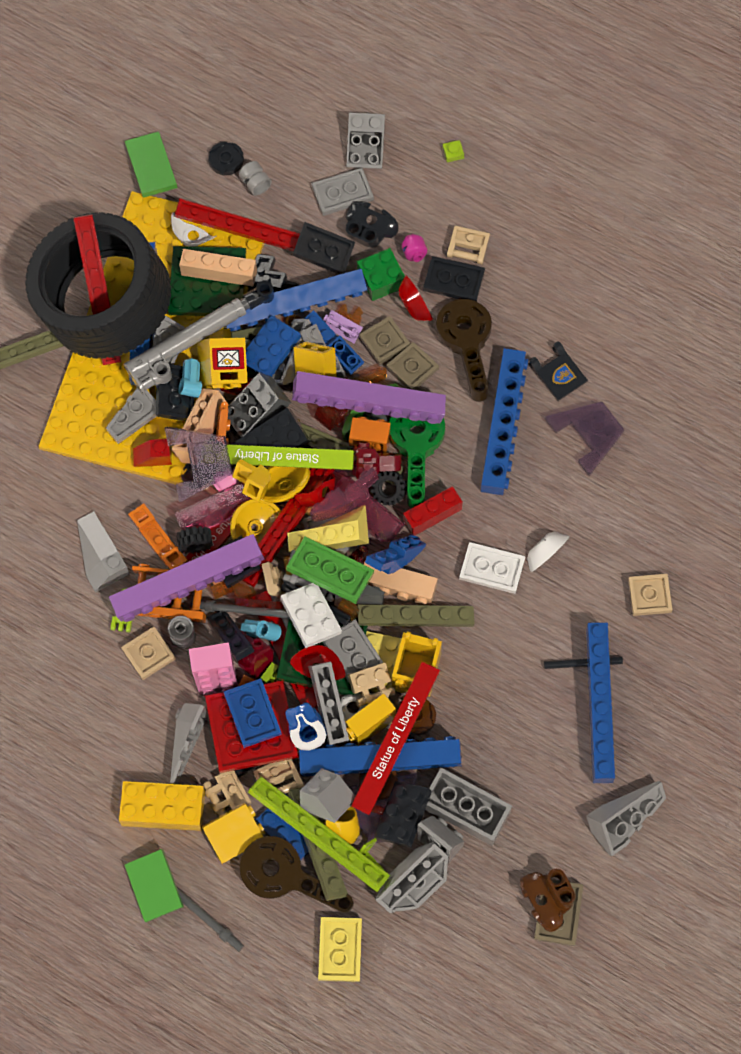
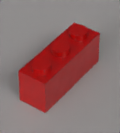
[403,486,463,535]

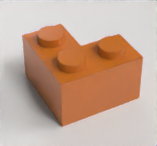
[349,417,390,453]

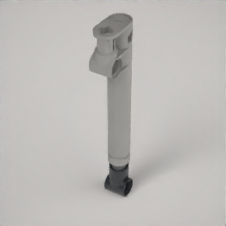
[124,280,274,395]

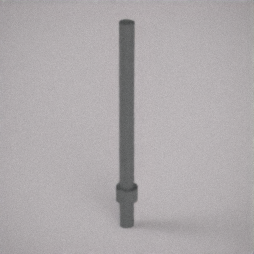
[191,600,290,619]
[177,888,244,952]

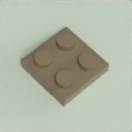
[359,316,410,365]
[386,342,439,390]

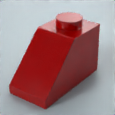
[133,439,172,467]

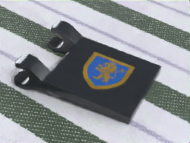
[528,341,588,401]

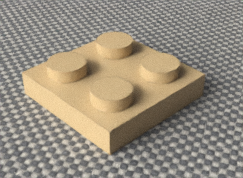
[628,574,673,616]
[121,627,176,680]

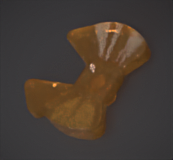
[337,304,363,325]

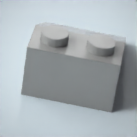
[417,816,464,864]

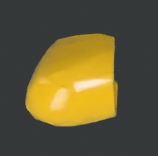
[326,806,360,845]

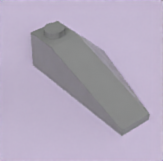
[77,511,130,593]
[170,703,208,784]
[586,781,666,856]

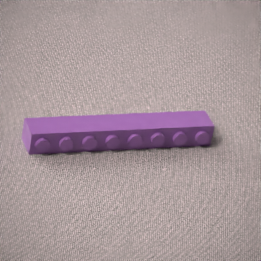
[292,371,446,424]
[109,534,264,622]

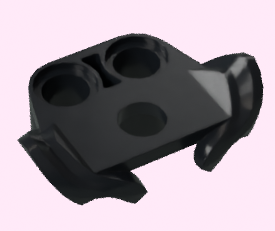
[345,201,399,248]

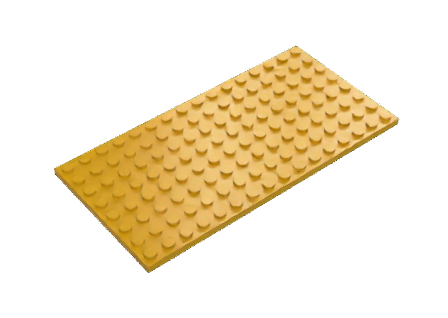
[39,191,265,486]

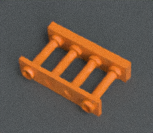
[132,564,206,623]

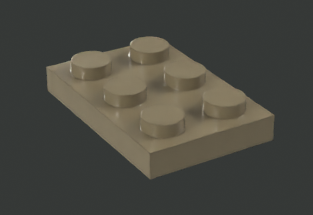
[534,879,584,947]

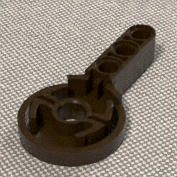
[436,299,492,402]
[240,836,354,913]

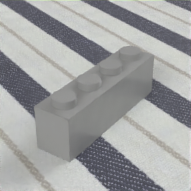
[308,662,349,745]

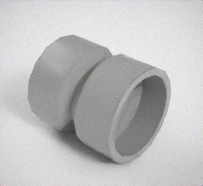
[239,161,272,196]
[168,616,196,648]

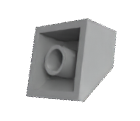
[300,769,356,823]

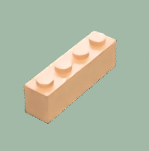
[179,249,257,287]
[172,389,226,464]
[361,558,438,605]

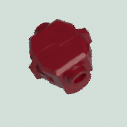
[352,442,402,483]
[238,631,274,678]

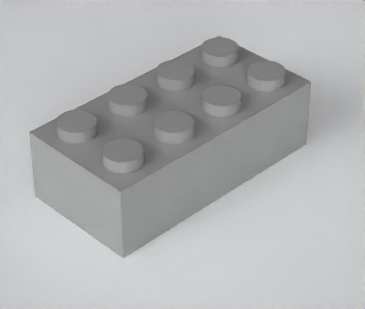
[425,768,512,846]

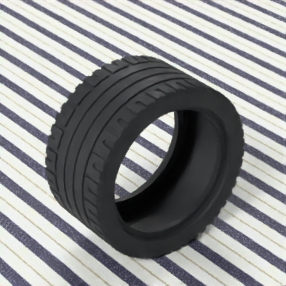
[25,212,171,359]

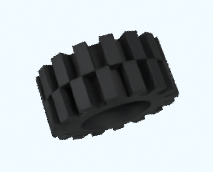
[371,471,407,506]
[176,526,213,554]

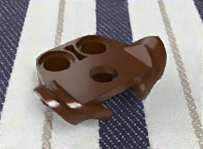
[520,868,575,932]

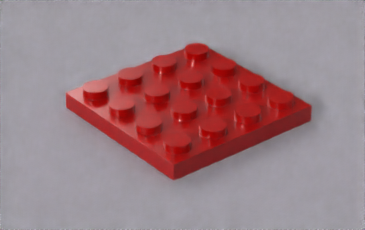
[205,681,298,773]

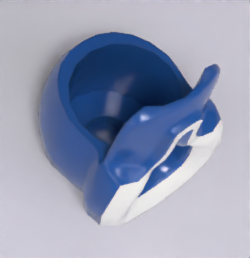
[285,703,327,750]

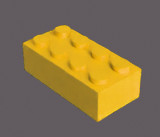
[119,781,205,831]

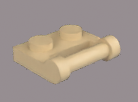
[447,226,490,265]
[262,562,286,601]
[253,759,304,794]

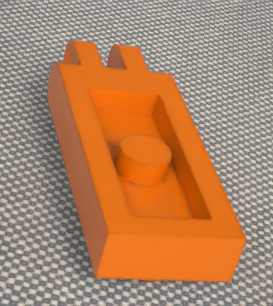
[215,401,230,445]

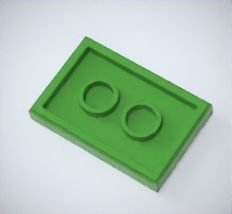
[125,849,184,922]

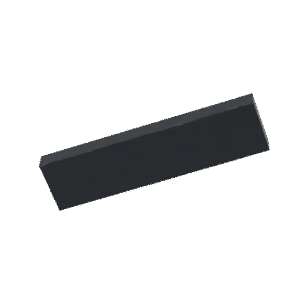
[207,611,255,661]

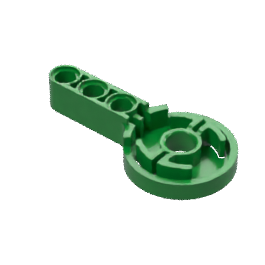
[389,417,445,509]

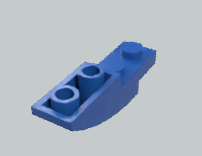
[304,310,365,375]
[365,535,426,575]

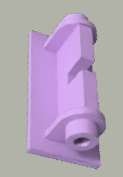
[323,310,363,344]

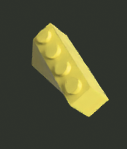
[287,505,369,553]

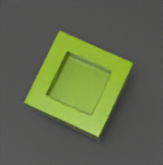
[442,140,464,163]
[261,662,279,684]

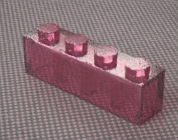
[333,476,405,543]
[174,482,252,530]

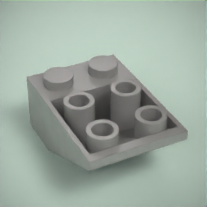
[346,113,386,169]

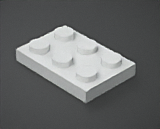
[459,542,525,594]
[280,583,342,648]

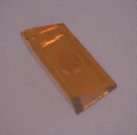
[351,367,387,384]

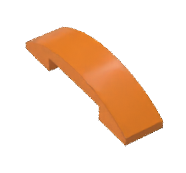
[128,503,188,570]

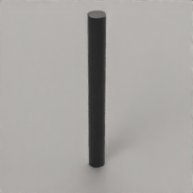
[544,656,623,669]

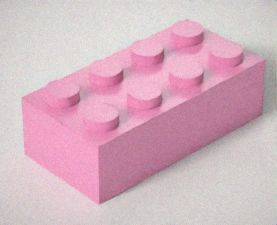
[189,642,238,696]

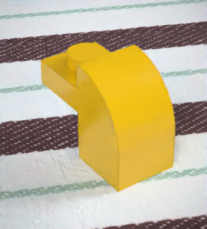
[232,459,271,502]

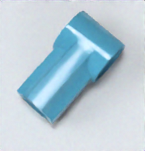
[178,359,202,398]
[241,620,281,641]

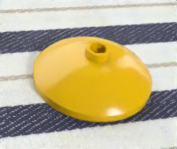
[262,466,310,503]
[230,499,281,545]

